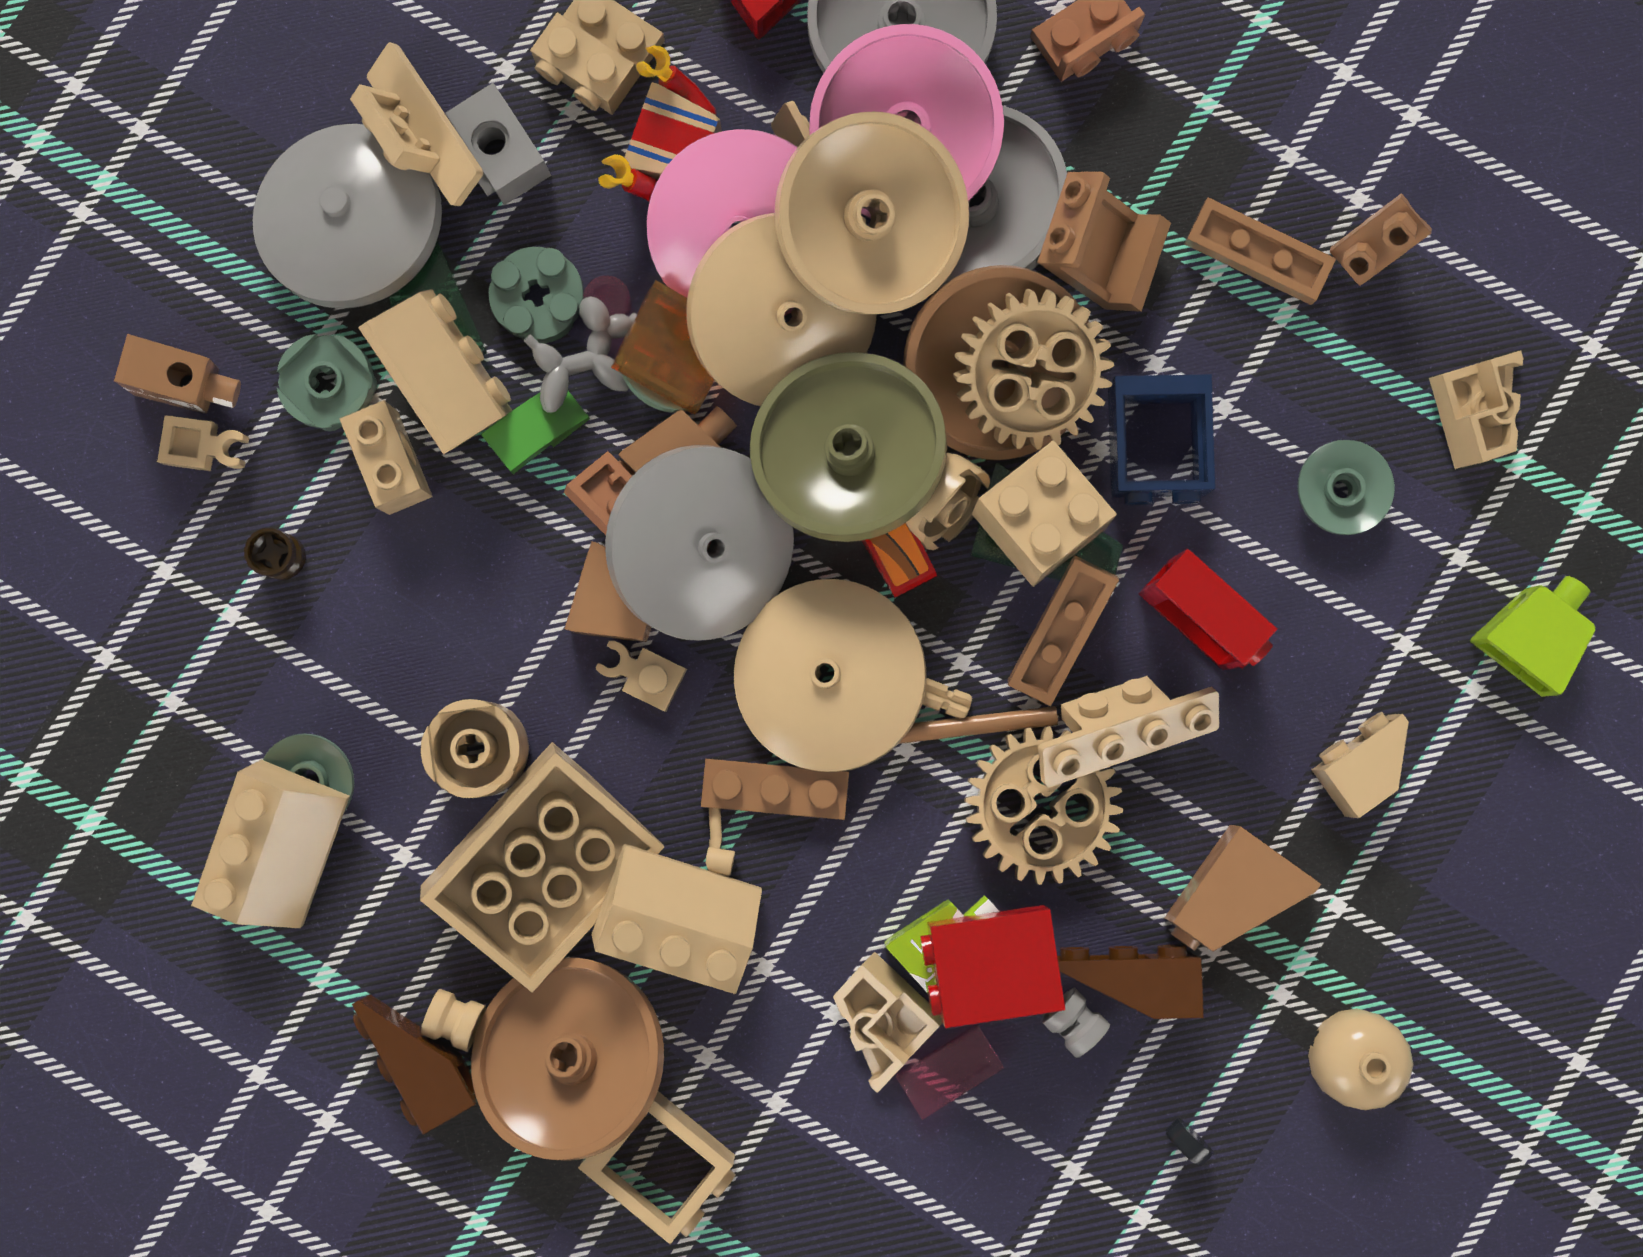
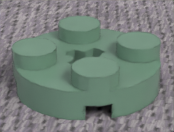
[489,247,585,343]
[277,334,377,432]

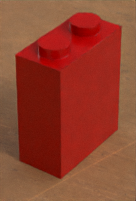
[920,905,1065,1028]

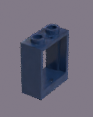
[1108,374,1215,505]

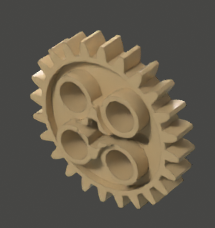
[953,289,1114,450]
[964,727,1123,885]

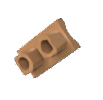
[1330,193,1432,286]

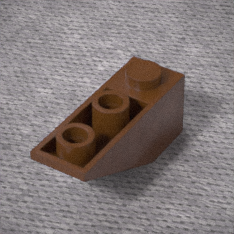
[1057,945,1204,1019]
[352,994,478,1135]

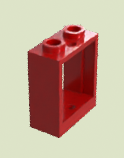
[1138,549,1277,670]

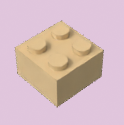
[972,440,1117,587]

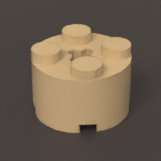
[421,699,529,798]

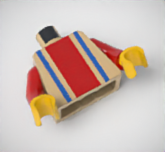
[598,45,722,202]

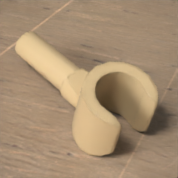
[706,808,735,877]

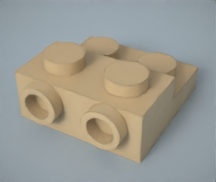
[530,0,665,115]

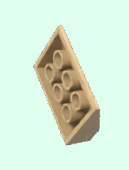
[420,742,664,993]

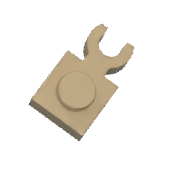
[157,415,249,471]
[596,641,687,712]

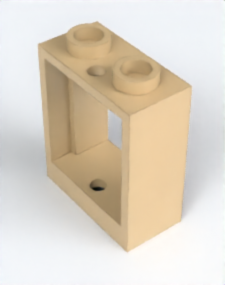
[578,1091,736,1244]

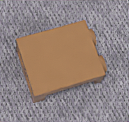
[1037,172,1171,311]

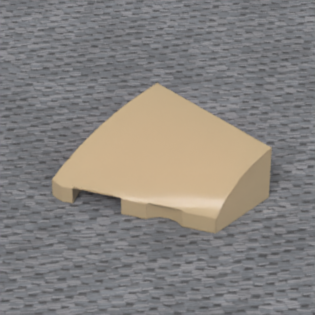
[1429,350,1523,469]
[833,952,943,1093]

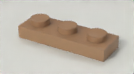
[1184,197,1336,305]
[1007,555,1119,706]
[701,759,849,820]

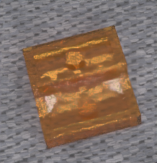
[611,280,714,415]

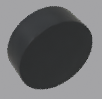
[1166,1117,1214,1166]

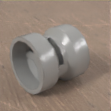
[1041,988,1110,1058]

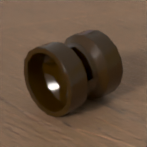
[244,528,306,580]

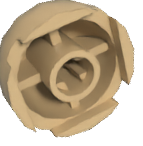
[906,453,990,550]
[1308,1008,1413,1110]

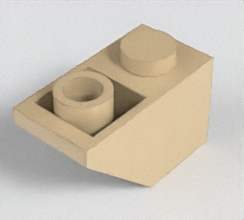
[1312,712,1409,818]

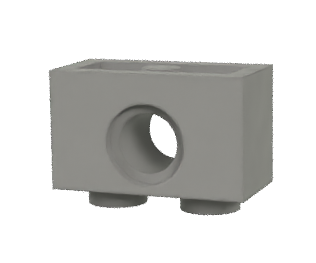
[445,83,551,205]

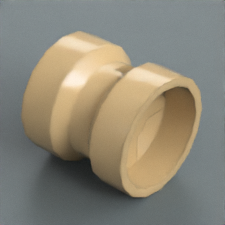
[421,989,486,1052]

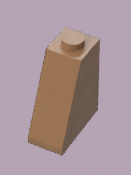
[1164,825,1321,951]

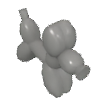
[524,297,640,413]

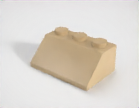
[358,289,512,455]
[191,759,350,928]
[591,844,762,994]

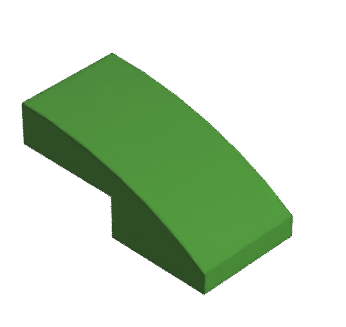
[481,391,590,474]

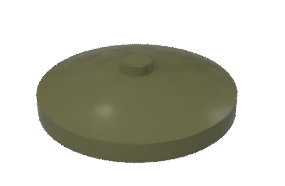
[750,352,947,542]

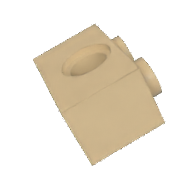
[340,400,433,515]

